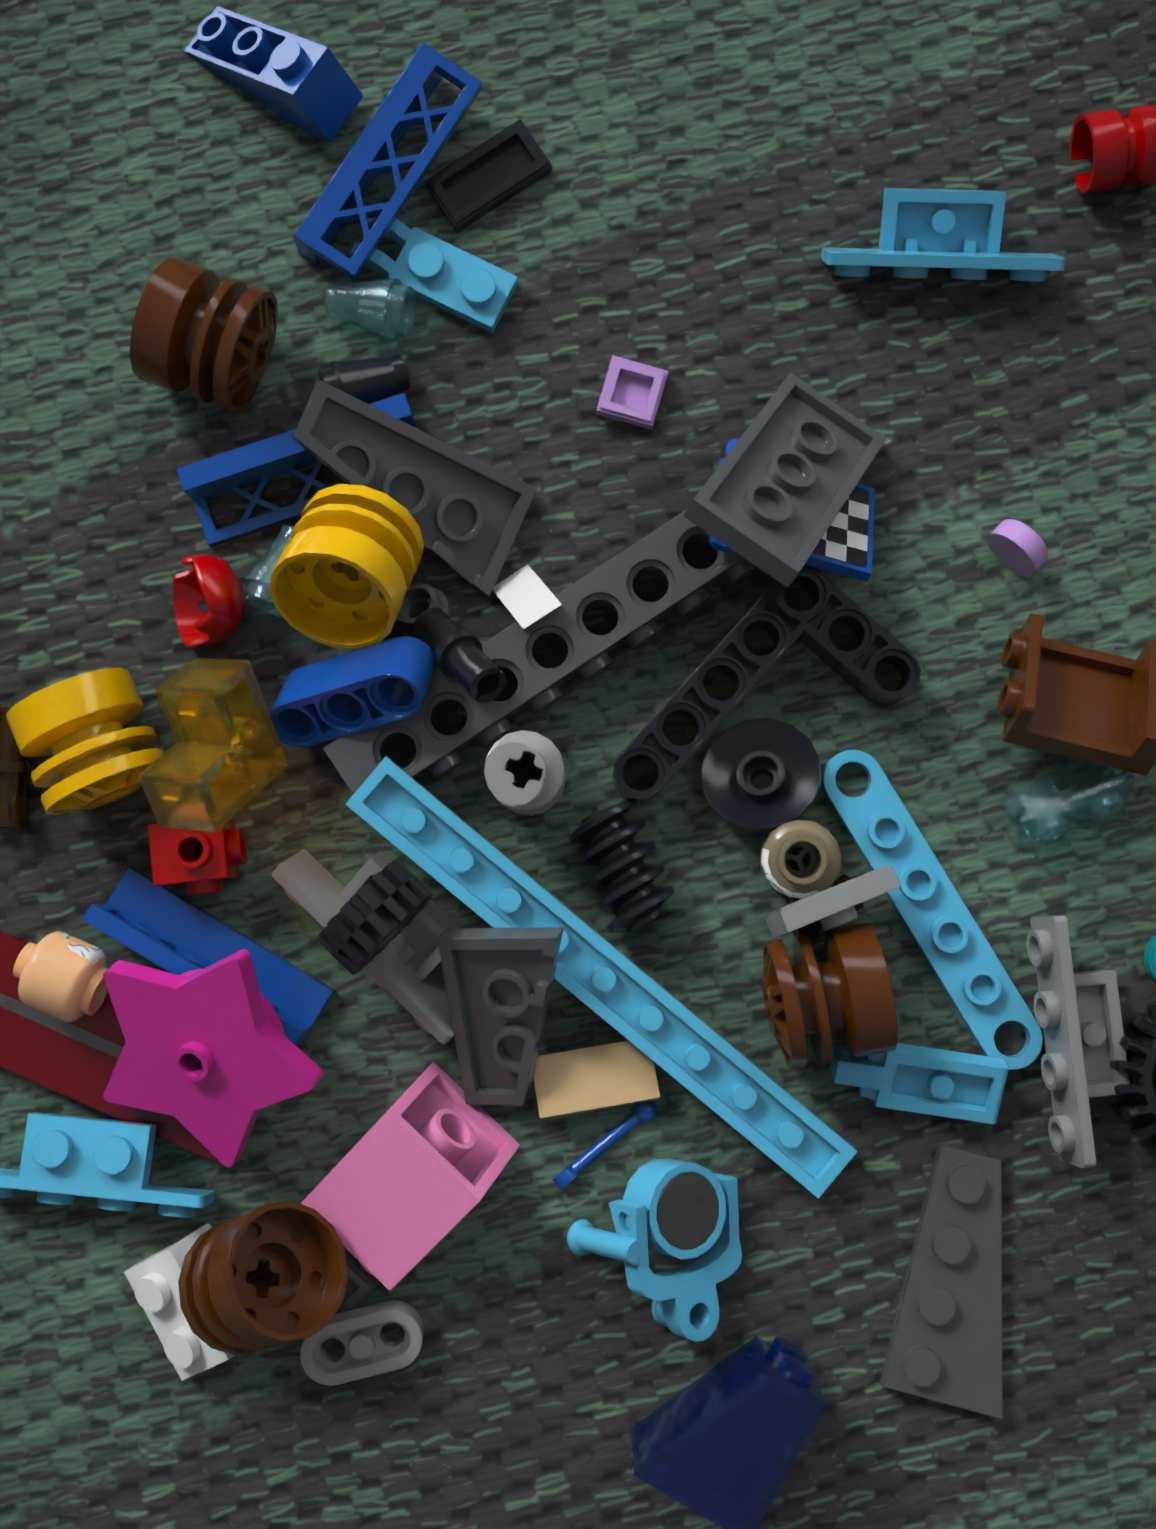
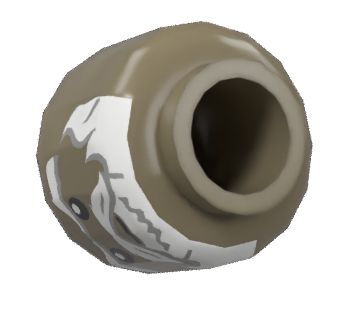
[759,819,841,899]

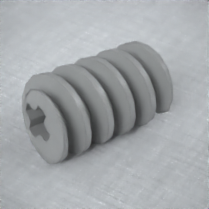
[484,730,566,816]

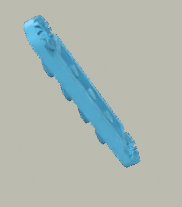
[821,750,1043,1070]

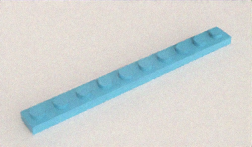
[345,756,858,1199]

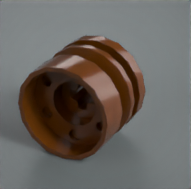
[130,258,278,413]
[761,923,898,1070]
[178,1201,348,1355]

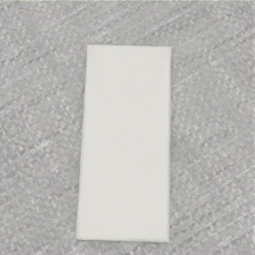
[493,565,562,630]

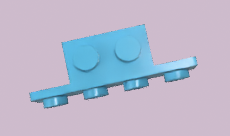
[821,188,1066,281]
[0,1112,215,1218]

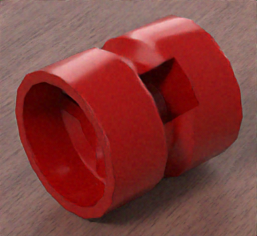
[1069,104,1156,193]

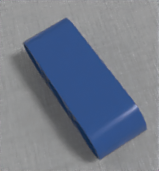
[267,636,436,747]

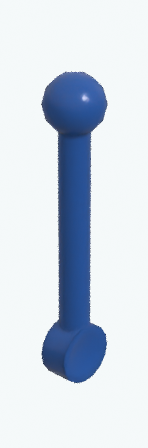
[552,1101,657,1189]

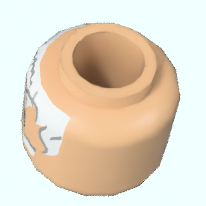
[13,931,108,1023]

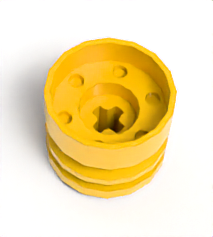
[269,484,424,650]
[6,667,169,815]

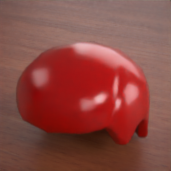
[173,554,245,648]

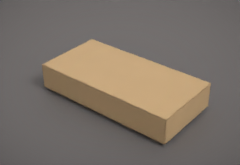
[533,1040,660,1120]

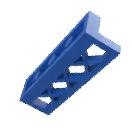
[294,42,482,281]
[177,393,417,547]
[82,867,335,1046]

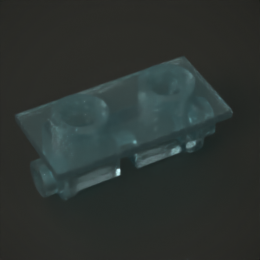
[1001,760,1135,844]

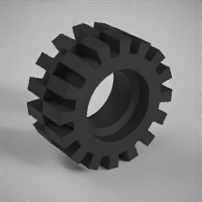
[317,859,433,975]

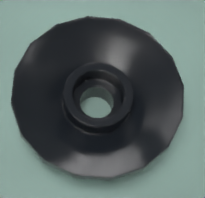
[701,718,821,831]

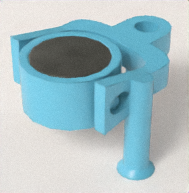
[567,1158,742,1342]

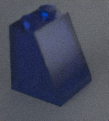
[631,1336,826,1529]

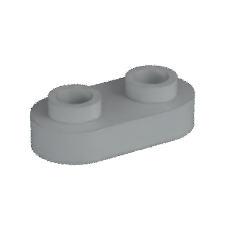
[300,1300,424,1386]

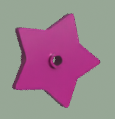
[103,949,324,1168]

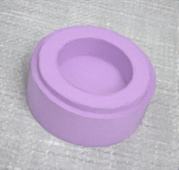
[987,519,1048,577]

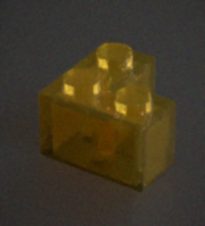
[137,658,288,833]

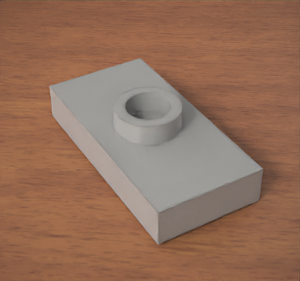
[765,865,901,938]

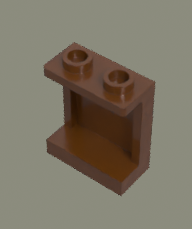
[997,613,1156,776]

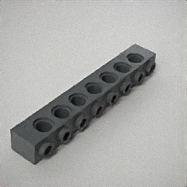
[323,509,758,794]

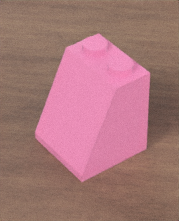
[301,1062,520,1291]

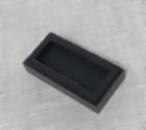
[424,119,552,233]

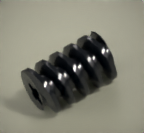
[569,799,683,933]

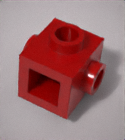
[148,807,247,895]

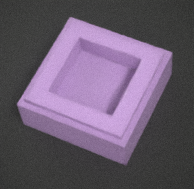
[596,355,669,430]

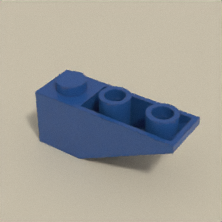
[184,6,364,142]

